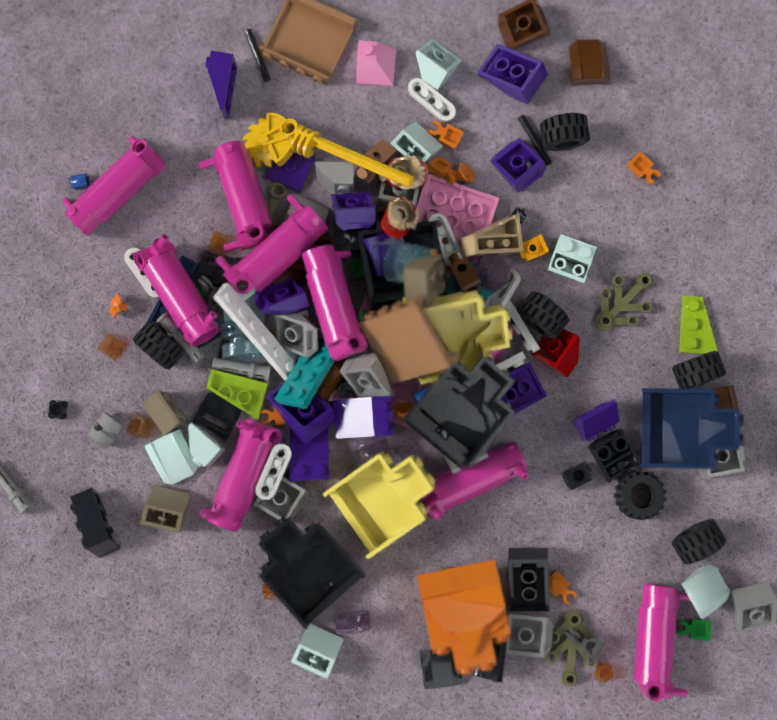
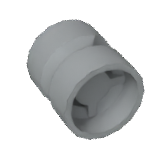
[88,412,124,448]

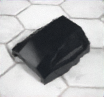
[587,428,641,483]
[419,650,463,689]

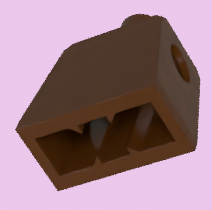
[448,252,481,295]

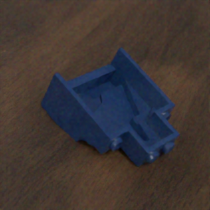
[641,388,744,469]

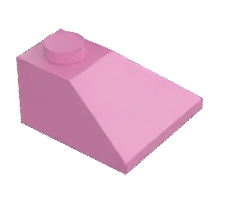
[356,40,396,87]

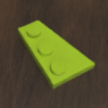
[679,296,718,354]
[207,369,268,420]

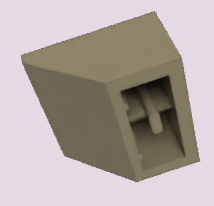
[403,254,445,308]
[143,390,186,436]
[140,485,191,533]

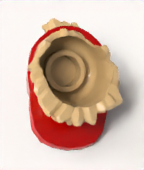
[379,155,428,190]
[381,197,419,240]

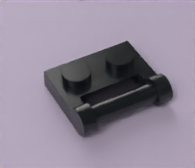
[196,250,242,289]
[192,392,242,441]
[473,641,507,683]

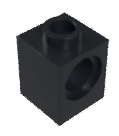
[561,462,593,490]

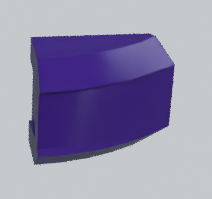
[490,138,546,192]
[331,192,375,231]
[254,278,309,315]

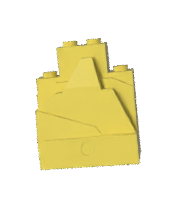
[402,291,512,384]
[323,452,436,559]

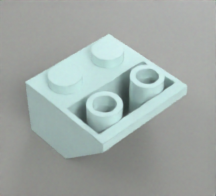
[390,121,443,165]
[548,234,597,283]
[291,623,344,678]

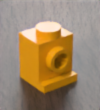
[518,234,549,263]

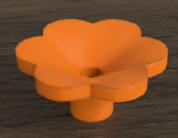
[458,162,476,184]
[109,293,127,317]
[392,401,413,419]

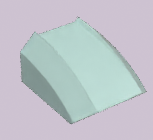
[145,429,199,485]
[682,564,731,619]

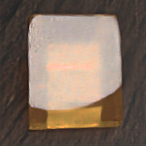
[209,231,229,255]
[97,333,126,361]
[127,414,154,439]

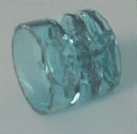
[383,241,432,283]
[220,321,262,359]

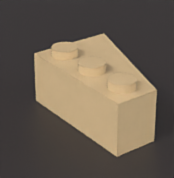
[461,214,523,257]

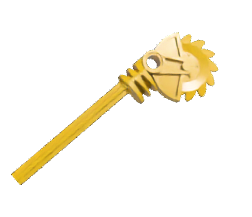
[243,113,414,188]

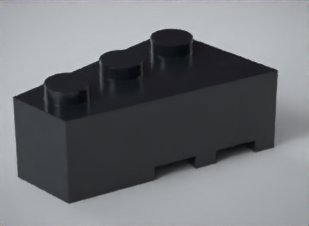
[70,488,121,558]

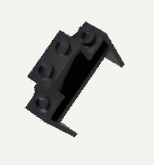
[358,206,448,311]
[402,356,515,470]
[258,516,366,630]

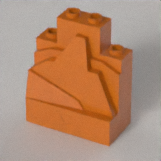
[417,559,511,675]

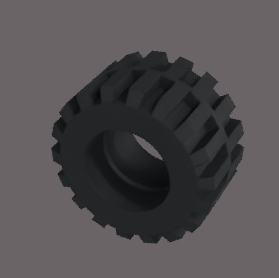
[539,113,590,151]
[517,291,570,339]
[132,321,185,370]
[672,351,727,389]
[614,471,667,520]
[671,519,727,565]

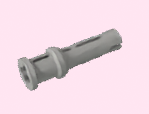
[156,312,205,364]
[212,357,271,382]
[0,465,35,515]

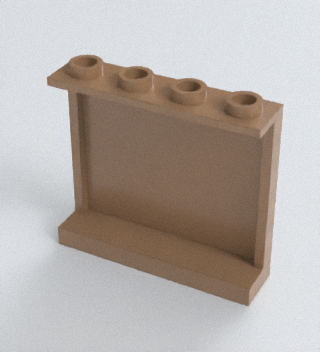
[259,0,357,84]
[359,295,460,384]

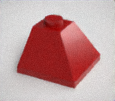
[531,329,580,378]

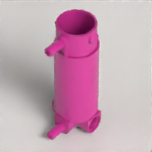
[62,136,165,236]
[198,141,273,252]
[216,194,329,295]
[133,234,220,347]
[302,245,371,361]
[201,418,281,532]
[420,441,529,520]
[633,583,691,702]

